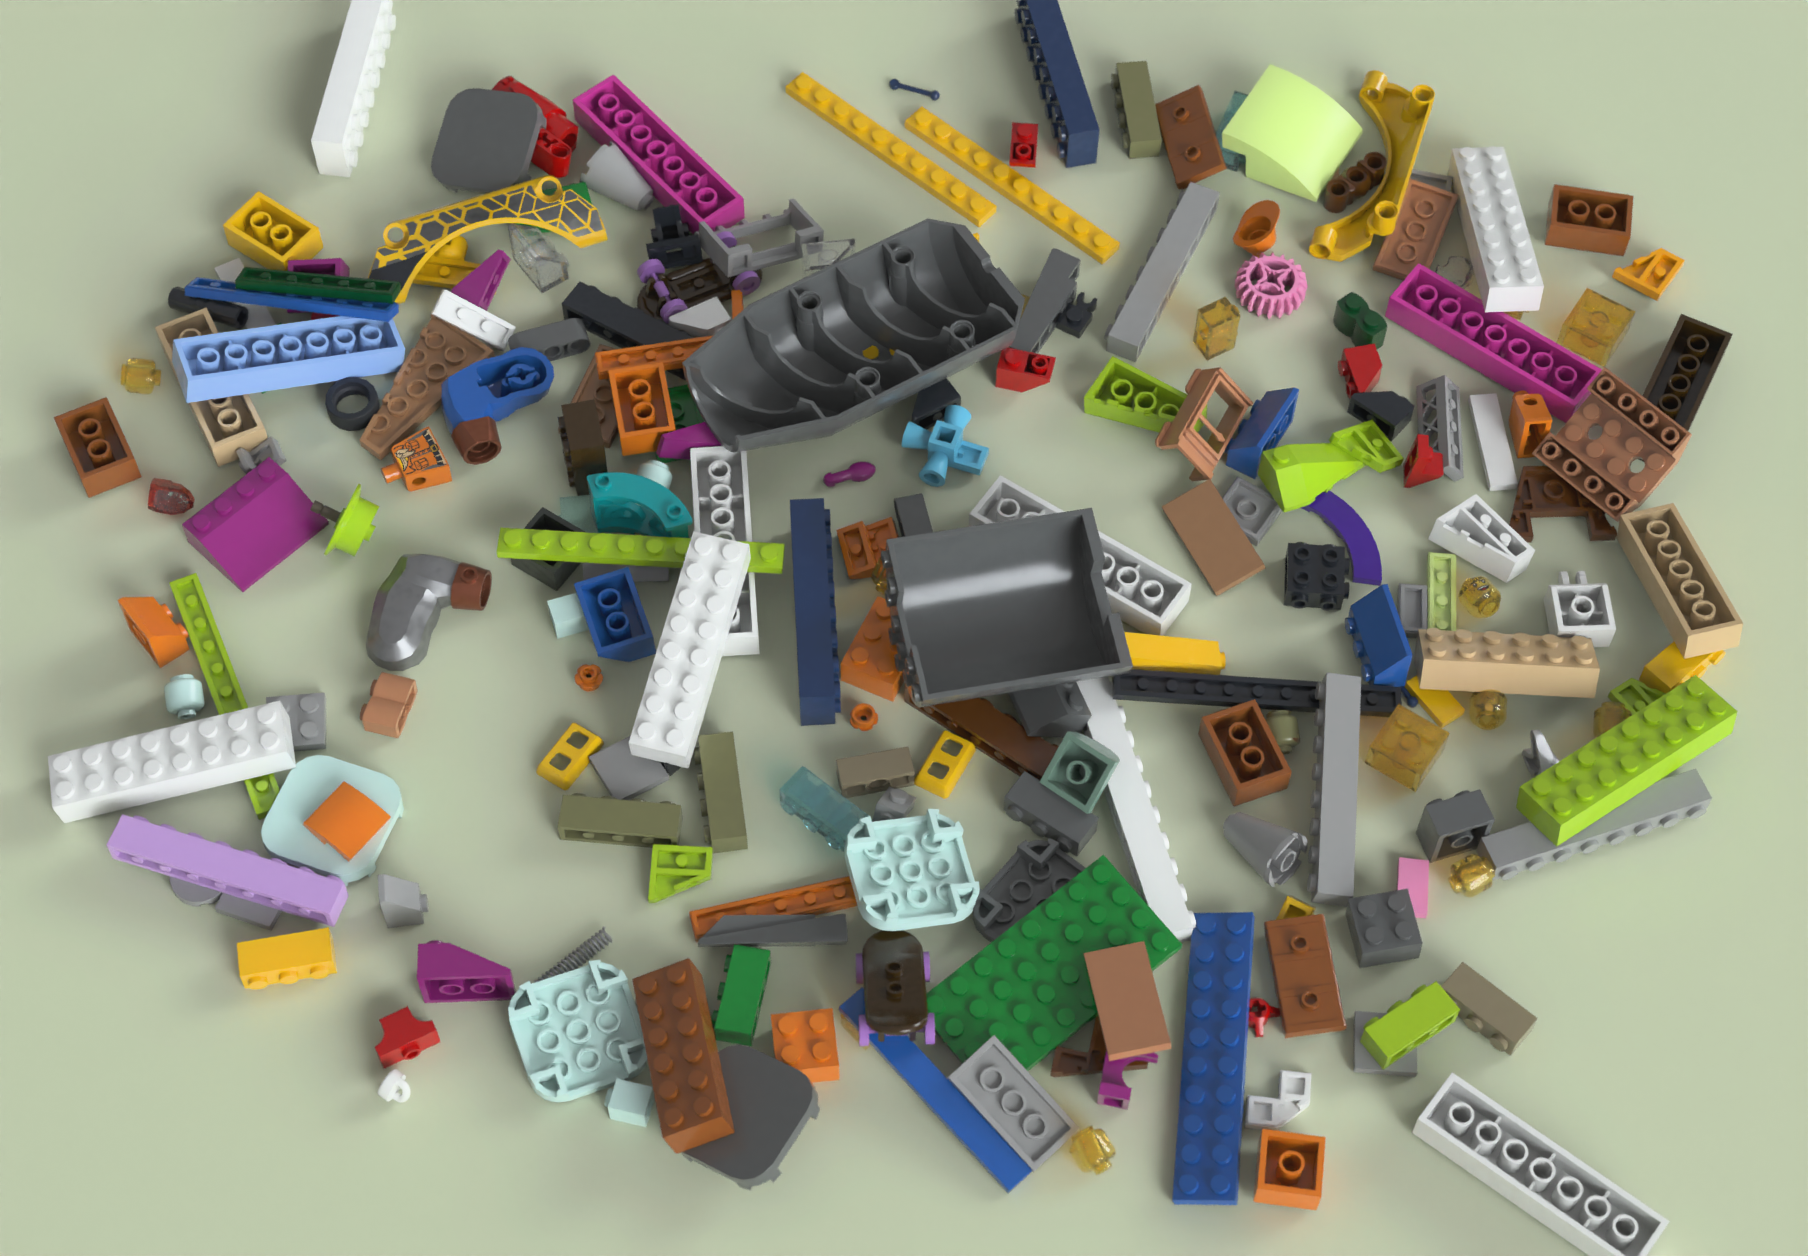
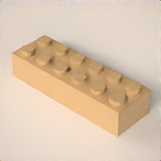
[155,308,268,467]
[1617,503,1743,659]
[1414,628,1600,698]

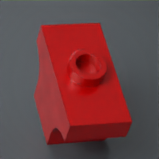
[375,1006,441,1069]

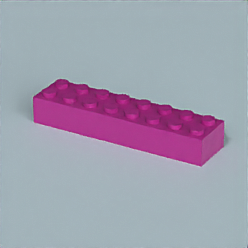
[572,74,745,235]
[1385,263,1602,423]

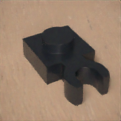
[1056,292,1097,339]

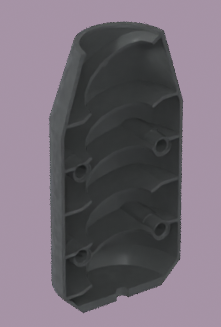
[682,218,1025,453]

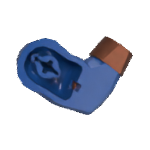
[441,347,554,465]

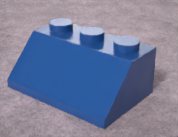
[1225,387,1299,479]
[574,567,656,662]
[1345,584,1413,687]

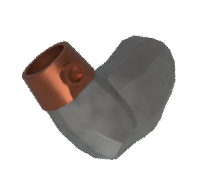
[366,554,492,671]

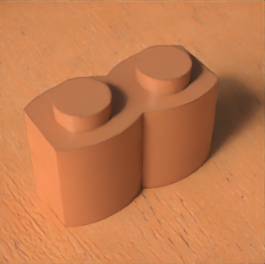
[360,672,418,738]

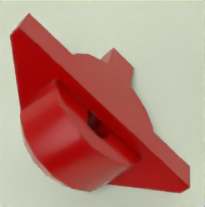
[1248,997,1280,1037]

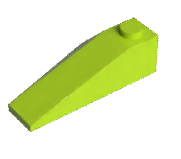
[1257,443,1366,513]

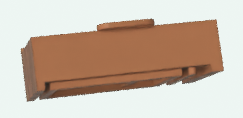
[1155,367,1253,481]

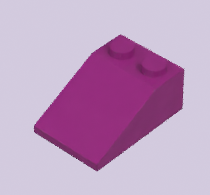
[417,940,516,1003]

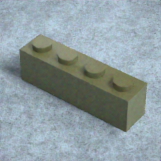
[1111,61,1162,159]
[694,731,748,853]
[558,793,683,848]

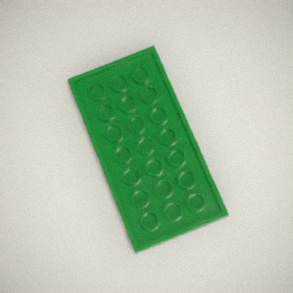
[926,855,1182,1071]

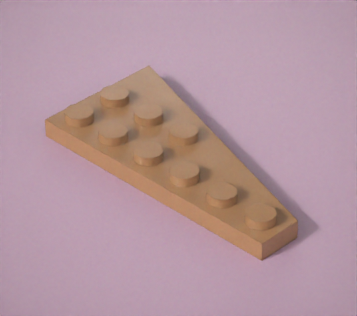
[359,314,495,461]

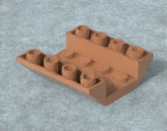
[1532,367,1692,522]

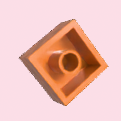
[771,1008,839,1083]
[1253,1129,1326,1210]

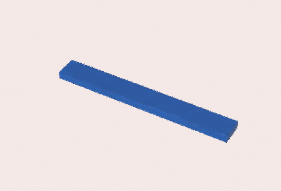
[185,277,399,322]
[838,987,1032,1193]

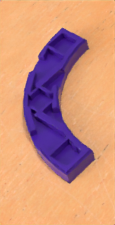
[1301,491,1382,586]

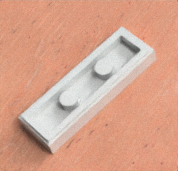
[431,289,516,351]

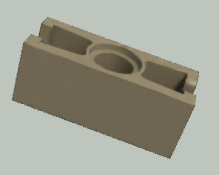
[836,746,915,799]

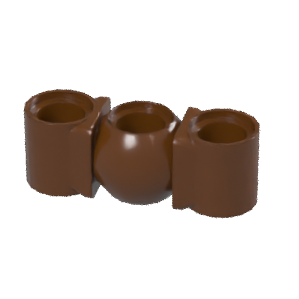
[1323,152,1387,213]

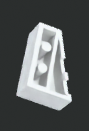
[1428,494,1535,583]

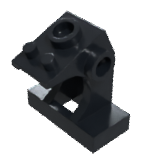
[646,205,703,269]

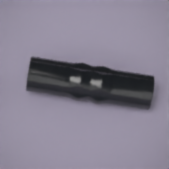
[168,286,249,329]

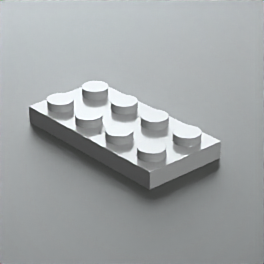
[948,1035,1080,1172]

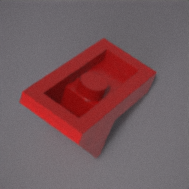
[1403,434,1444,488]

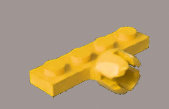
[412,235,496,294]

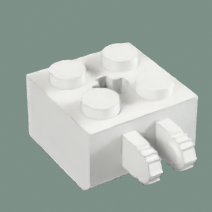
[1544,571,1616,647]

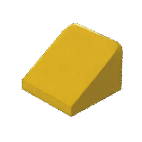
[1276,895,1316,920]

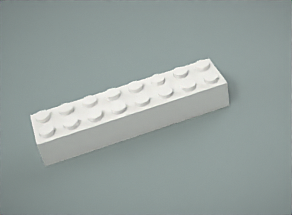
[311,0,396,177]
[1448,146,1544,312]
[690,446,760,656]
[969,475,1192,636]
[629,531,751,768]
[48,701,296,823]
[1412,1073,1670,1256]

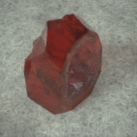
[148,478,195,515]

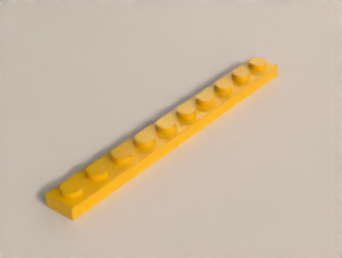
[785,72,996,227]
[905,106,1120,265]

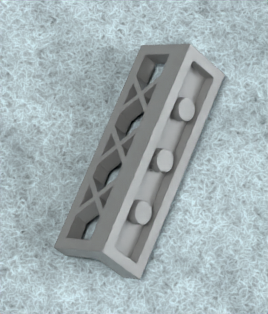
[1416,375,1464,482]

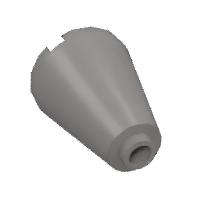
[580,141,654,211]
[1223,812,1308,887]

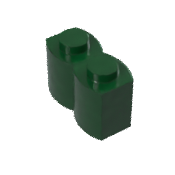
[1333,292,1388,349]

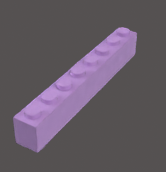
[107,814,349,927]

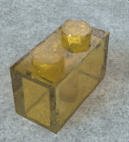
[1193,297,1240,361]

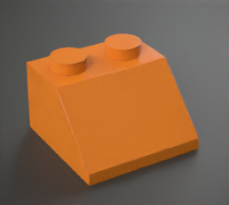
[117,597,190,668]

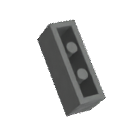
[1003,771,1099,857]

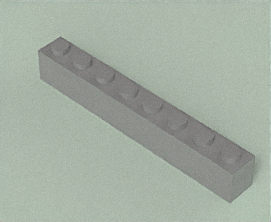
[1104,182,1220,362]
[1307,672,1361,907]
[1476,769,1712,881]

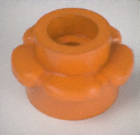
[574,664,603,691]
[850,703,878,731]

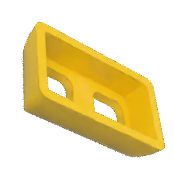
[536,722,604,790]
[914,730,976,799]

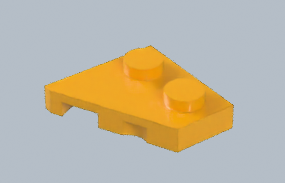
[1612,248,1685,301]

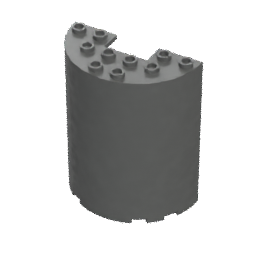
[881,508,1133,707]

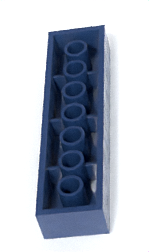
[1015,0,1100,168]
[790,498,841,726]

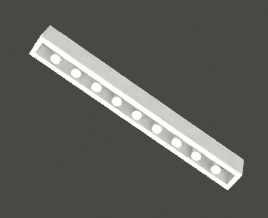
[1077,677,1196,942]

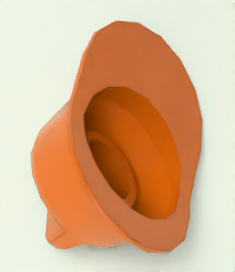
[1233,200,1280,258]

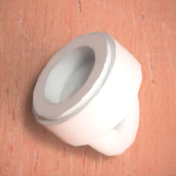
[378,1069,410,1103]

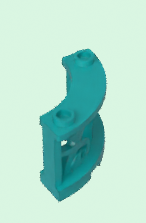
[587,472,693,538]

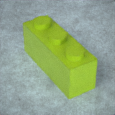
[1360,981,1460,1070]

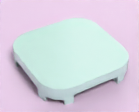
[261,755,404,886]
[844,809,980,931]
[508,960,648,1103]

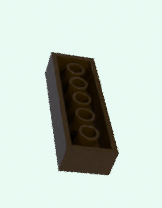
[1638,314,1733,462]

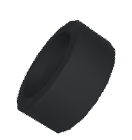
[325,377,380,431]

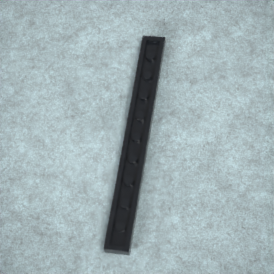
[1112,669,1402,718]

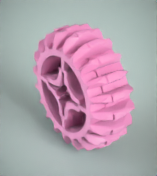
[1234,252,1307,319]

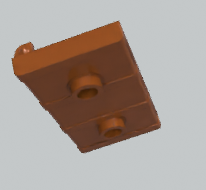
[1155,85,1227,190]
[1264,914,1347,1038]

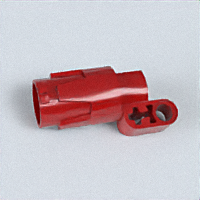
[492,76,579,178]

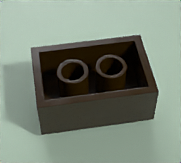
[558,399,608,498]

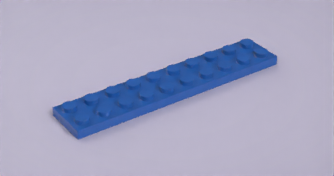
[1172,912,1255,1205]

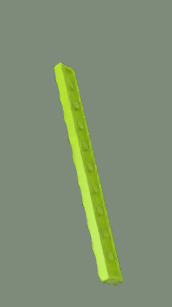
[497,528,785,574]
[169,573,280,820]

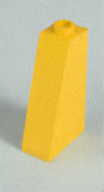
[1124,632,1226,675]

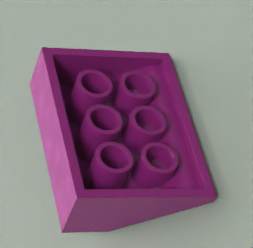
[182,457,329,592]

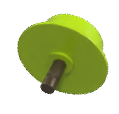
[310,484,379,557]

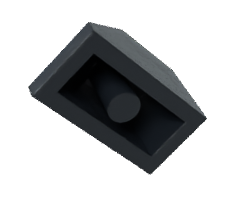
[912,378,961,430]
[1347,391,1415,442]

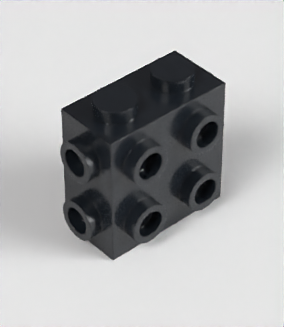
[1284,542,1350,611]

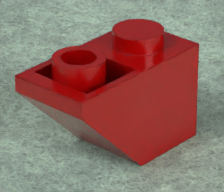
[1009,122,1038,168]
[1338,343,1383,398]
[996,347,1056,392]

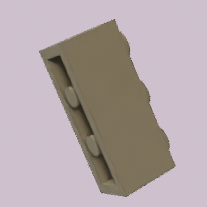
[1441,962,1538,1056]

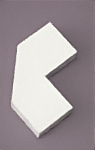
[1245,1070,1311,1131]

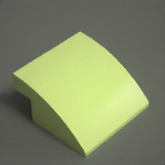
[1222,64,1363,202]

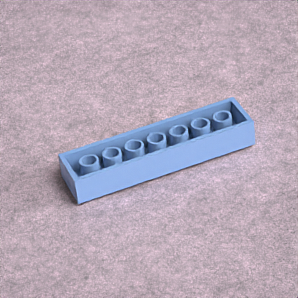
[172,316,405,403]

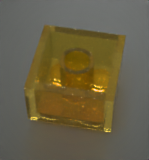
[1557,288,1636,367]
[1365,704,1450,792]

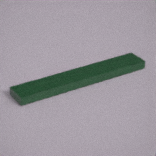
[235,267,401,304]

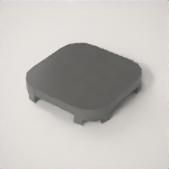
[431,88,547,193]
[973,838,1085,942]
[681,1044,820,1190]

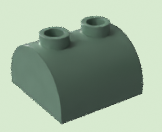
[1040,731,1120,814]

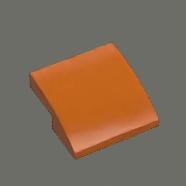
[836,516,899,579]
[302,781,391,862]

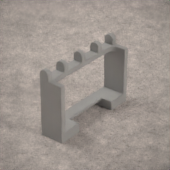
[694,198,824,277]

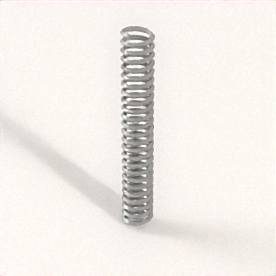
[531,927,612,984]

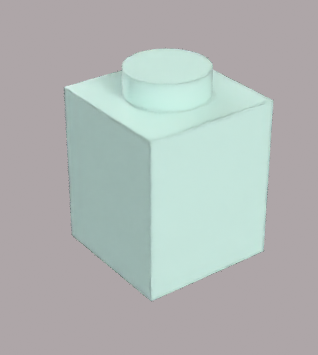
[547,593,589,639]
[605,1079,655,1127]

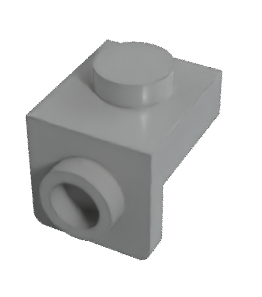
[236,436,287,474]
[872,787,916,822]

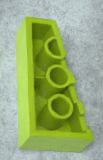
[1084,356,1207,433]

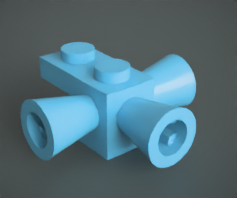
[902,405,989,487]

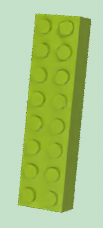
[1516,675,1738,847]

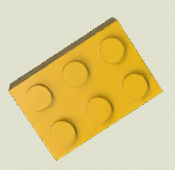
[223,191,324,271]

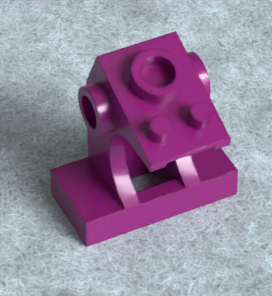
[1097,1051,1159,1110]

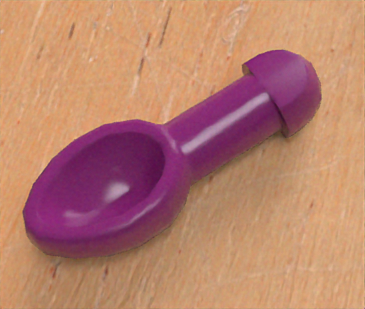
[823,462,876,487]

